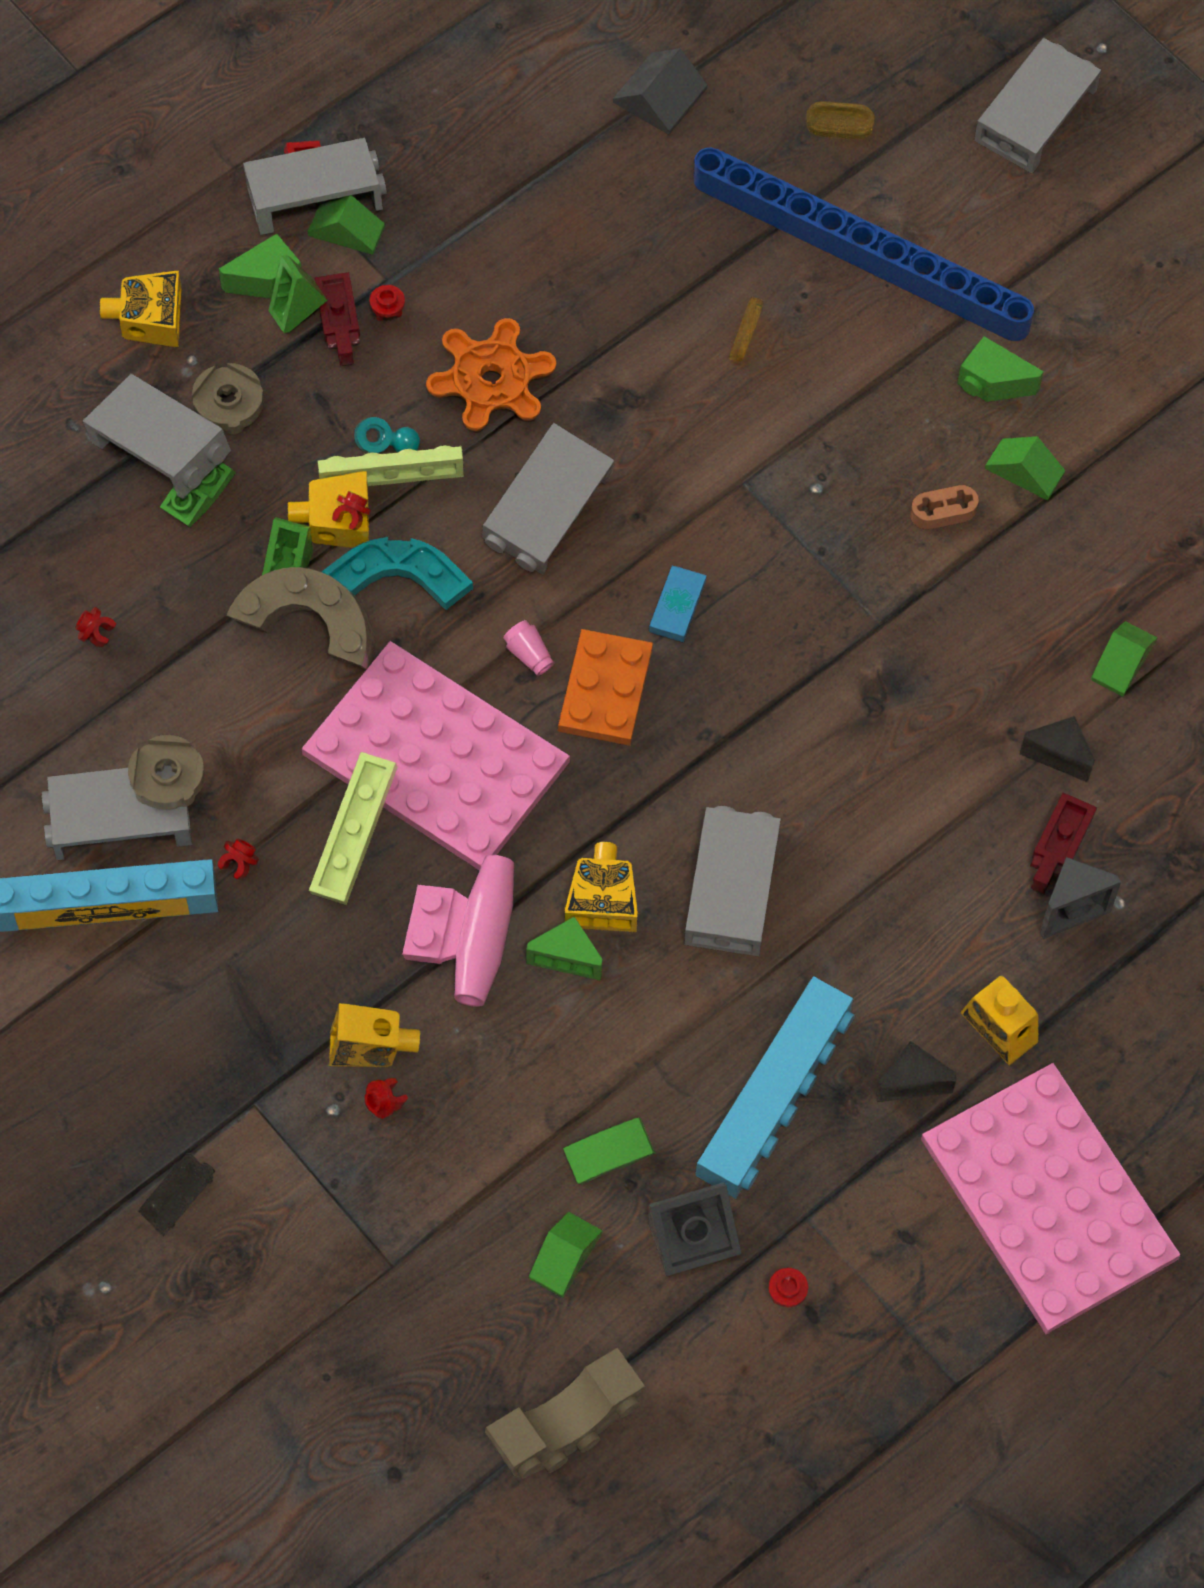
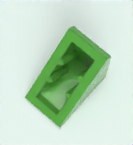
[307,195,385,255]
[268,255,327,333]
[985,436,1065,501]
[262,517,313,575]
[1091,621,1157,697]
[526,917,603,980]
[529,1212,603,1298]

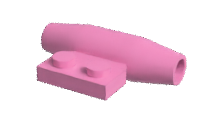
[402,855,514,1007]

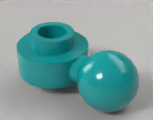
[354,417,420,453]

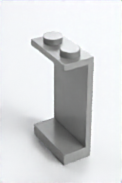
[974,38,1101,173]
[243,138,387,235]
[83,374,231,499]
[482,423,614,575]
[42,765,192,860]
[684,806,781,956]

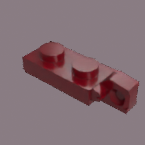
[314,272,360,366]
[1030,792,1097,894]

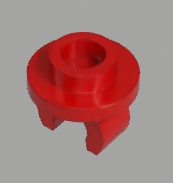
[370,285,405,321]
[332,491,371,531]
[75,607,116,647]
[218,838,259,879]
[365,1078,408,1118]
[768,1268,808,1308]

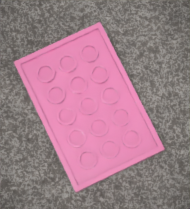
[302,641,570,871]
[921,1063,1180,1334]

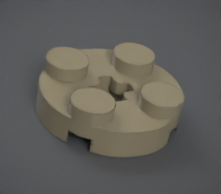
[192,363,264,435]
[128,735,205,809]

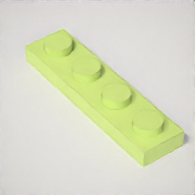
[318,445,464,486]
[309,752,398,905]

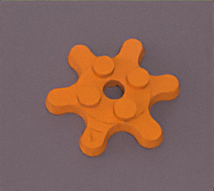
[426,318,556,432]

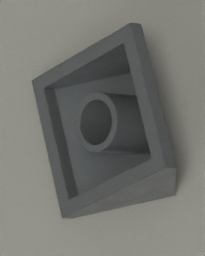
[613,48,708,135]
[1040,857,1121,939]
[648,1182,741,1276]

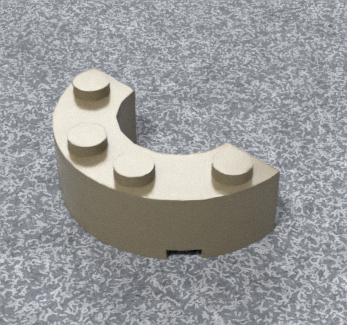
[227,567,375,670]
[485,1348,645,1478]

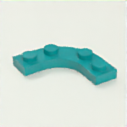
[322,537,473,610]

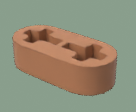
[910,485,979,529]

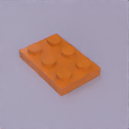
[558,629,653,746]

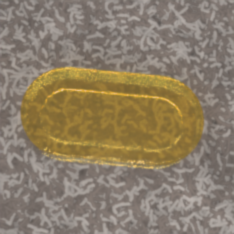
[806,101,875,139]
[729,296,764,363]

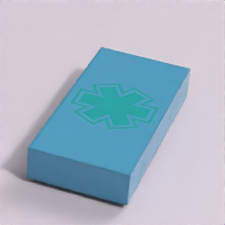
[649,565,707,642]

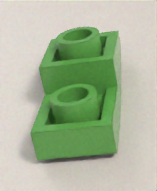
[160,463,236,527]
[563,1117,655,1185]

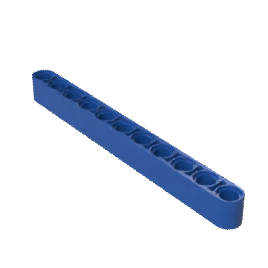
[693,147,1034,341]

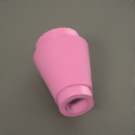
[503,620,554,676]

